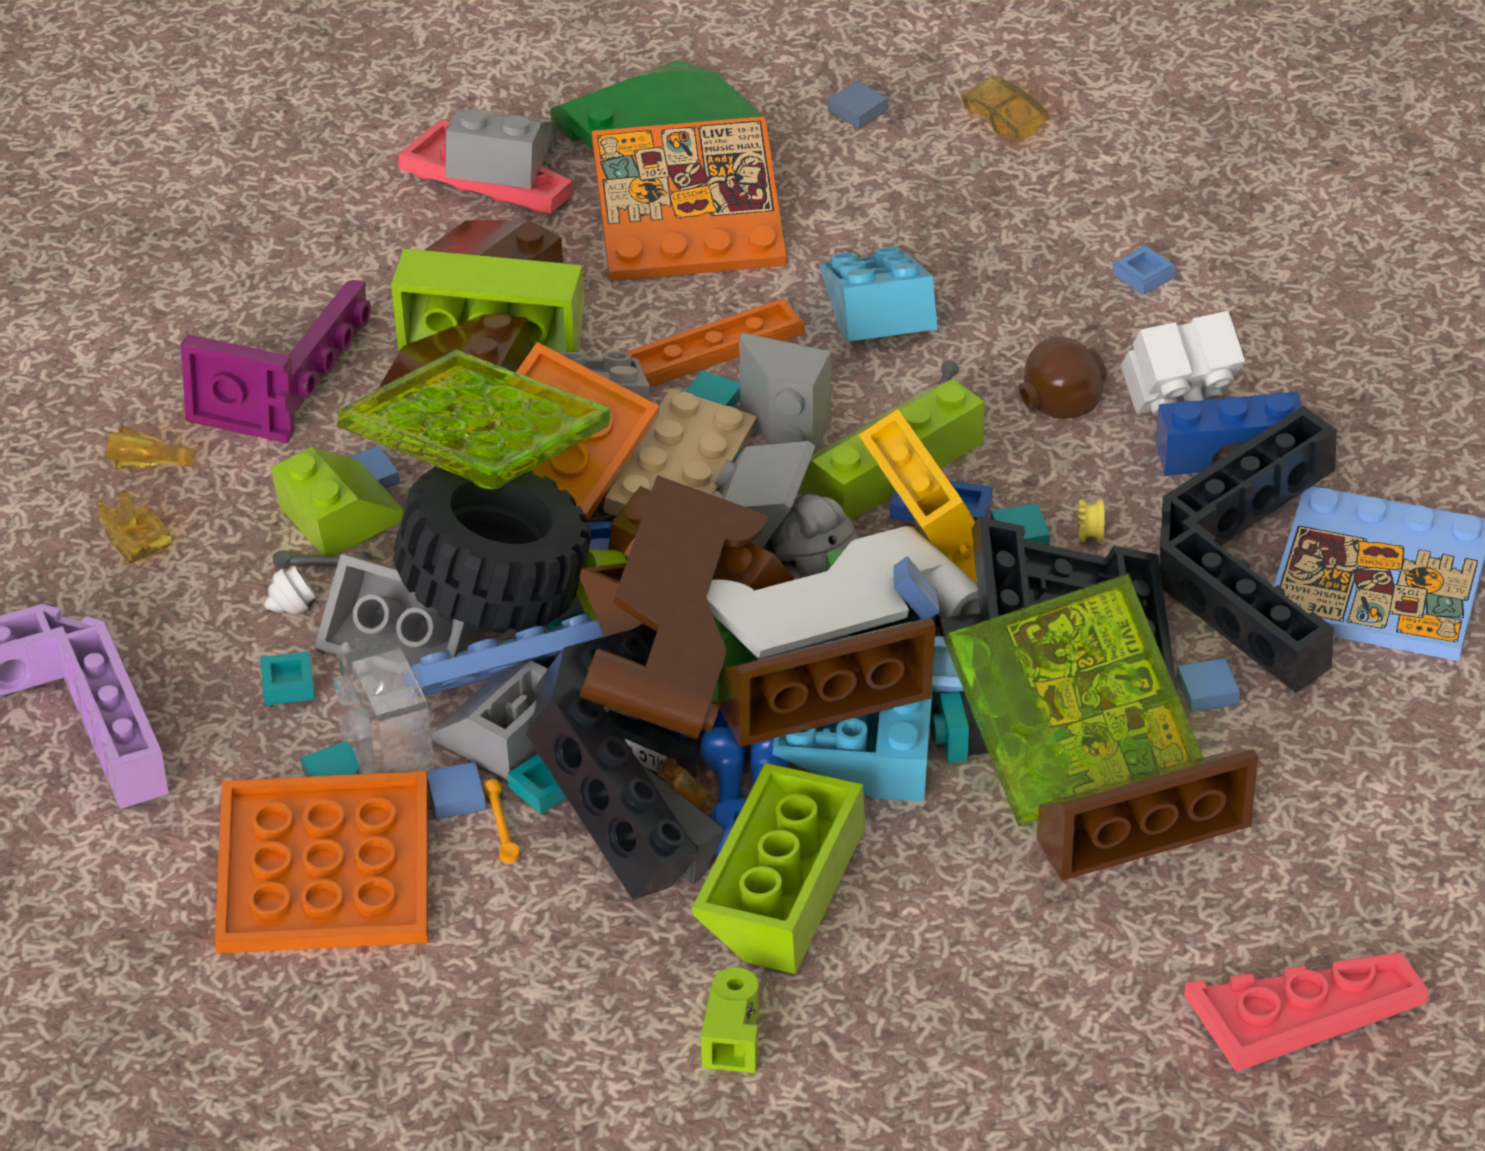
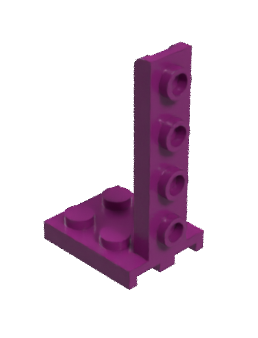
[180,280,371,443]

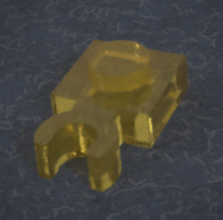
[96,490,172,564]

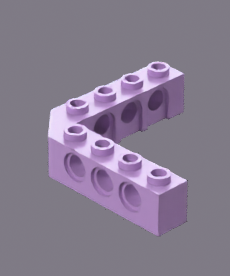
[0,604,169,809]

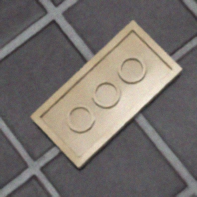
[603,388,757,516]

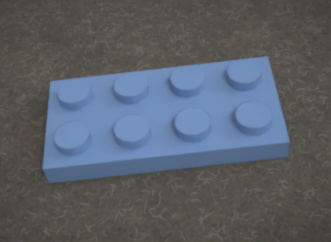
[398,613,604,702]

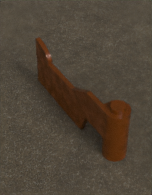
[579,475,769,739]

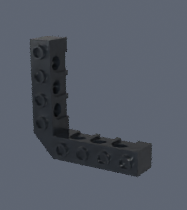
[1160,406,1337,693]
[526,625,699,900]

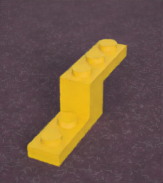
[858,409,977,584]

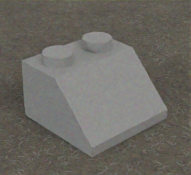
[739,333,831,455]
[711,441,816,548]

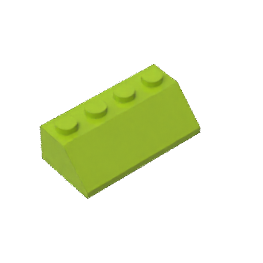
[391,248,585,354]
[798,379,985,521]
[692,763,865,974]

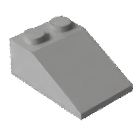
[445,109,559,189]

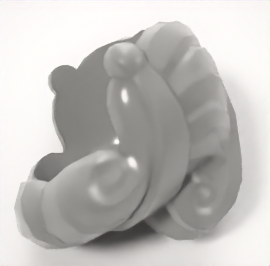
[770,493,860,576]

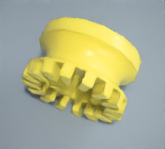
[1077,499,1105,542]

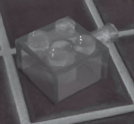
[334,639,434,774]

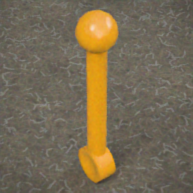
[482,779,520,863]

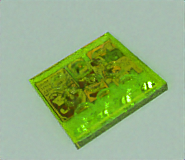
[337,350,611,489]
[943,574,1203,827]

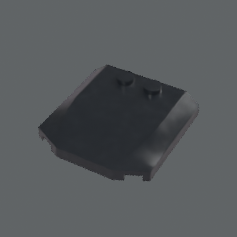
[971,517,1177,707]

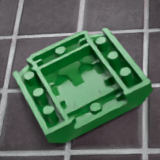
[550,60,763,151]

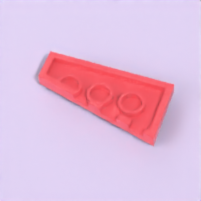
[399,118,572,214]
[1185,952,1428,1072]

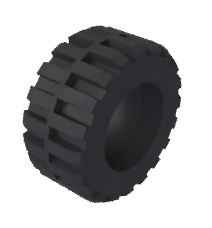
[393,458,591,633]

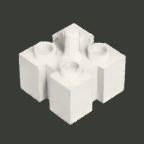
[1121,311,1245,416]

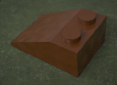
[425,220,563,263]
[373,313,531,406]

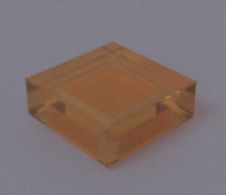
[656,757,718,815]

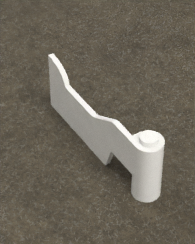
[706,526,980,659]

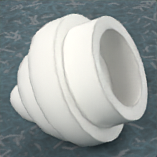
[265,566,317,614]

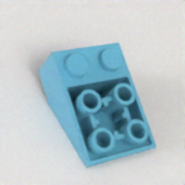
[819,247,938,342]
[773,688,933,801]

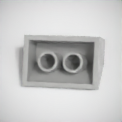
[314,554,485,676]

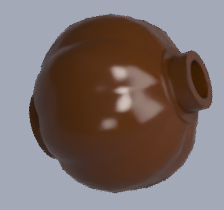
[1018,337,1107,419]

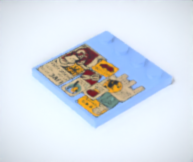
[1273,486,1485,661]

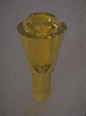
[106,424,194,470]

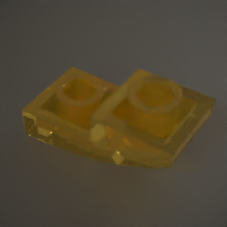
[960,75,1051,139]

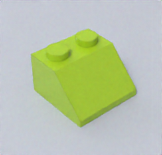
[270,447,404,556]

